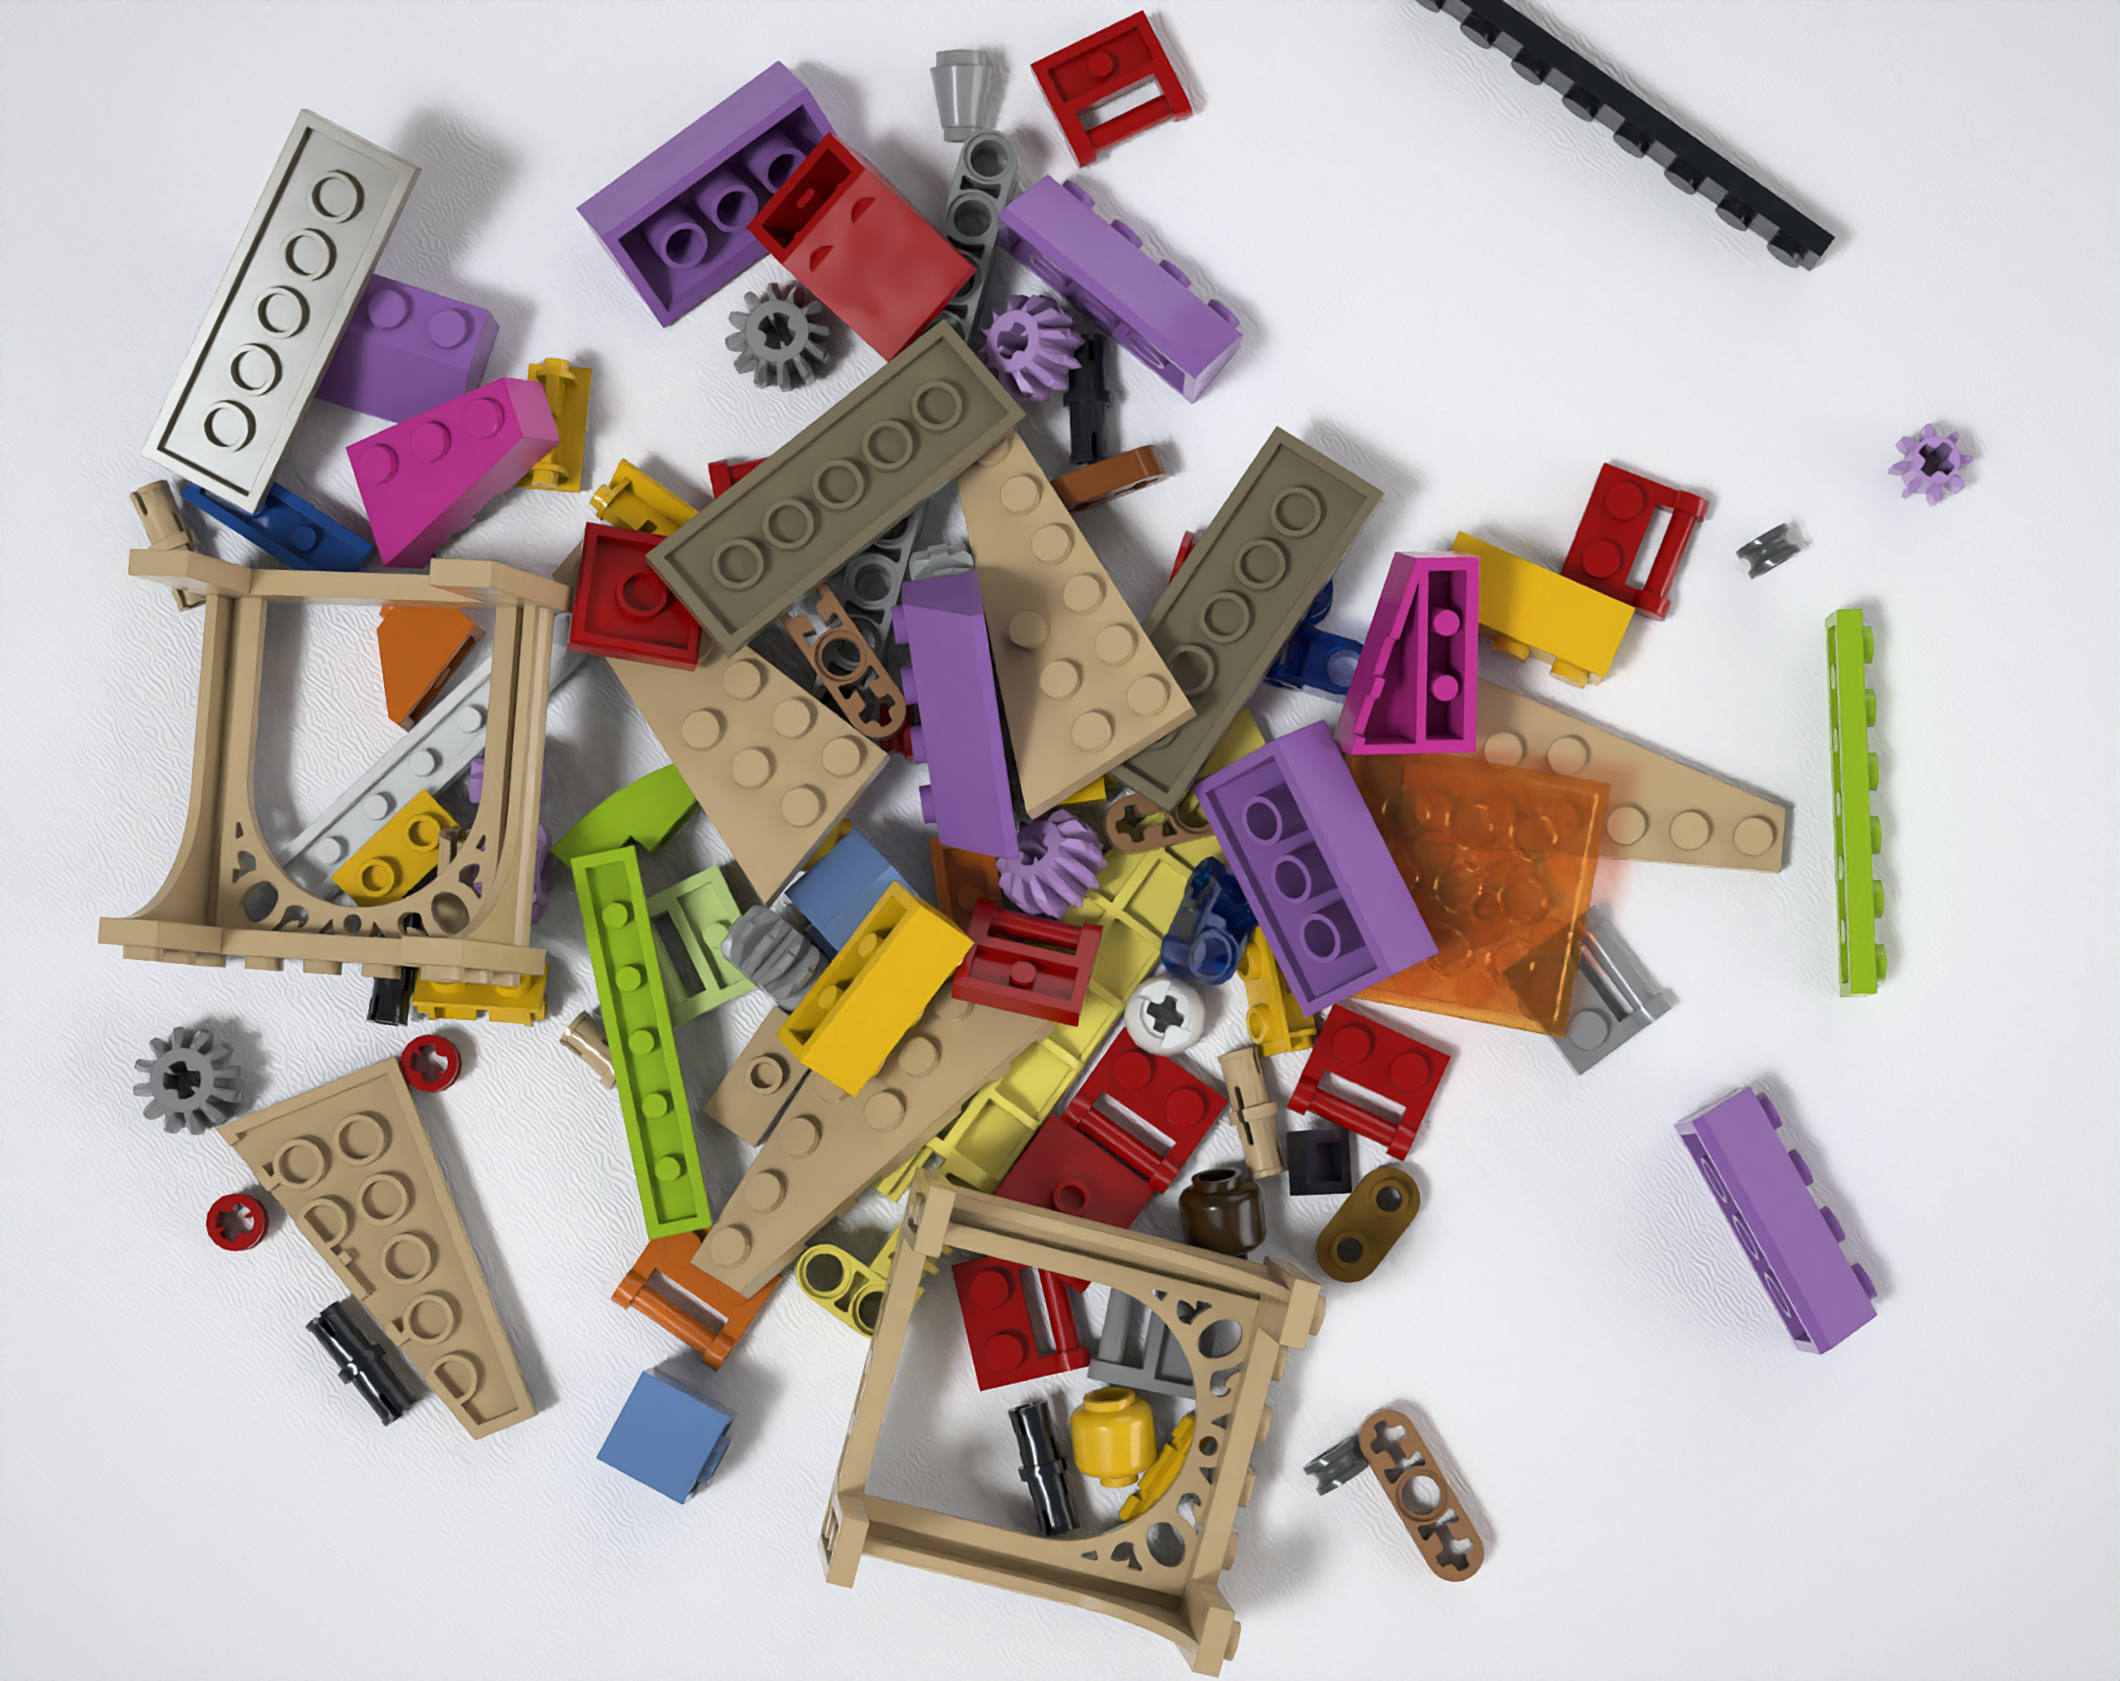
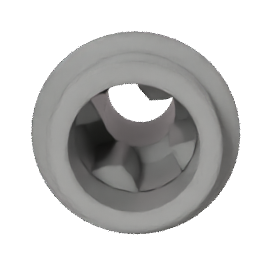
[930,50,993,143]

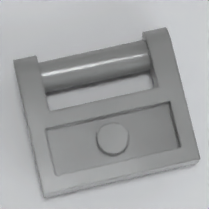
[1501,905,1671,1076]
[1087,1287,1218,1400]

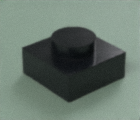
[1286,1129,1352,1196]

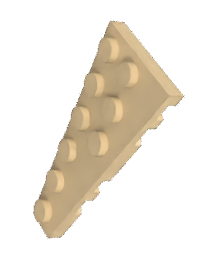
[956,429,1197,820]
[552,540,890,909]
[1397,676,1786,874]
[690,972,1057,1299]
[215,1056,539,1440]

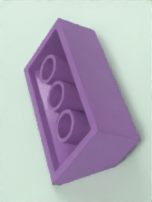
[576,60,838,328]
[997,174,1243,405]
[314,273,500,424]
[891,571,1020,860]
[1191,719,1439,1018]
[1673,1086,1878,1355]

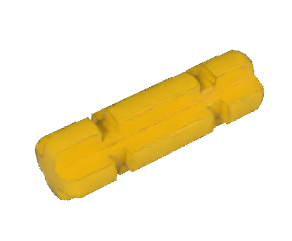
[1119,1414,1212,1530]

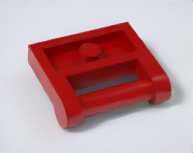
[1030,10,1193,169]
[1559,462,1710,622]
[951,897,1104,1027]
[1286,1004,1451,1162]
[1060,1027,1229,1195]
[951,1256,1091,1392]

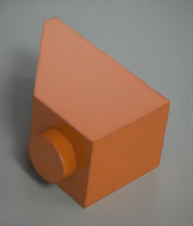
[377,606,486,732]

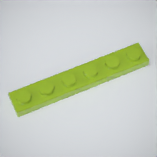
[1825,609,1887,998]
[570,845,713,1240]

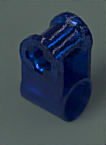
[1261,621,1364,704]
[1160,856,1258,986]

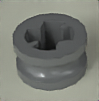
[1735,523,1801,579]
[1303,1437,1369,1496]

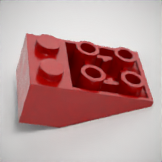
[746,132,977,362]

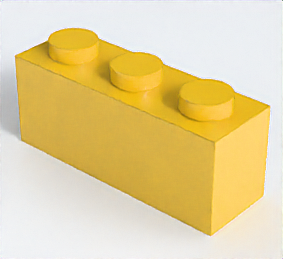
[1450,531,1636,689]
[776,880,975,1097]

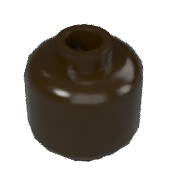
[1178,1167,1267,1260]

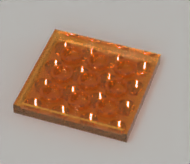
[1350,753,1613,1038]

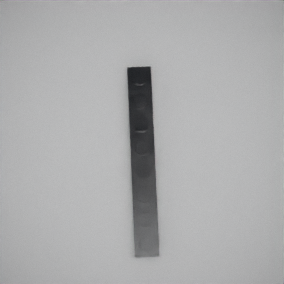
[1415,0,1835,272]

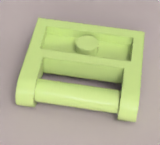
[646,864,758,1030]

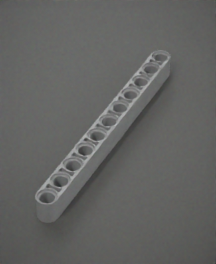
[812,129,1018,727]

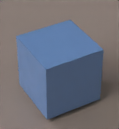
[784,827,922,960]
[596,1367,737,1505]

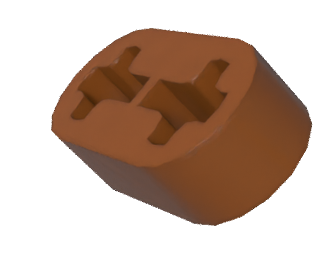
[1050,445,1167,515]

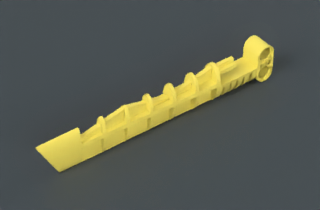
[794,705,1266,1339]

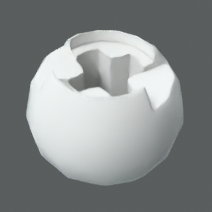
[1124,974,1206,1057]

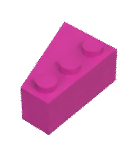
[345,377,561,569]
[1333,551,1480,755]

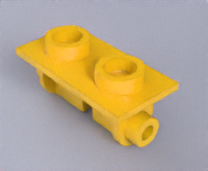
[517,358,592,493]
[589,458,699,536]
[331,788,466,907]
[1234,926,1317,1059]
[412,963,550,1027]

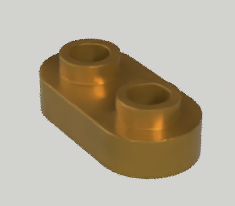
[1315,1167,1420,1283]

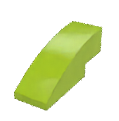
[550,763,701,870]

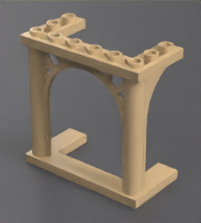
[98,549,574,987]
[817,1166,1326,1678]

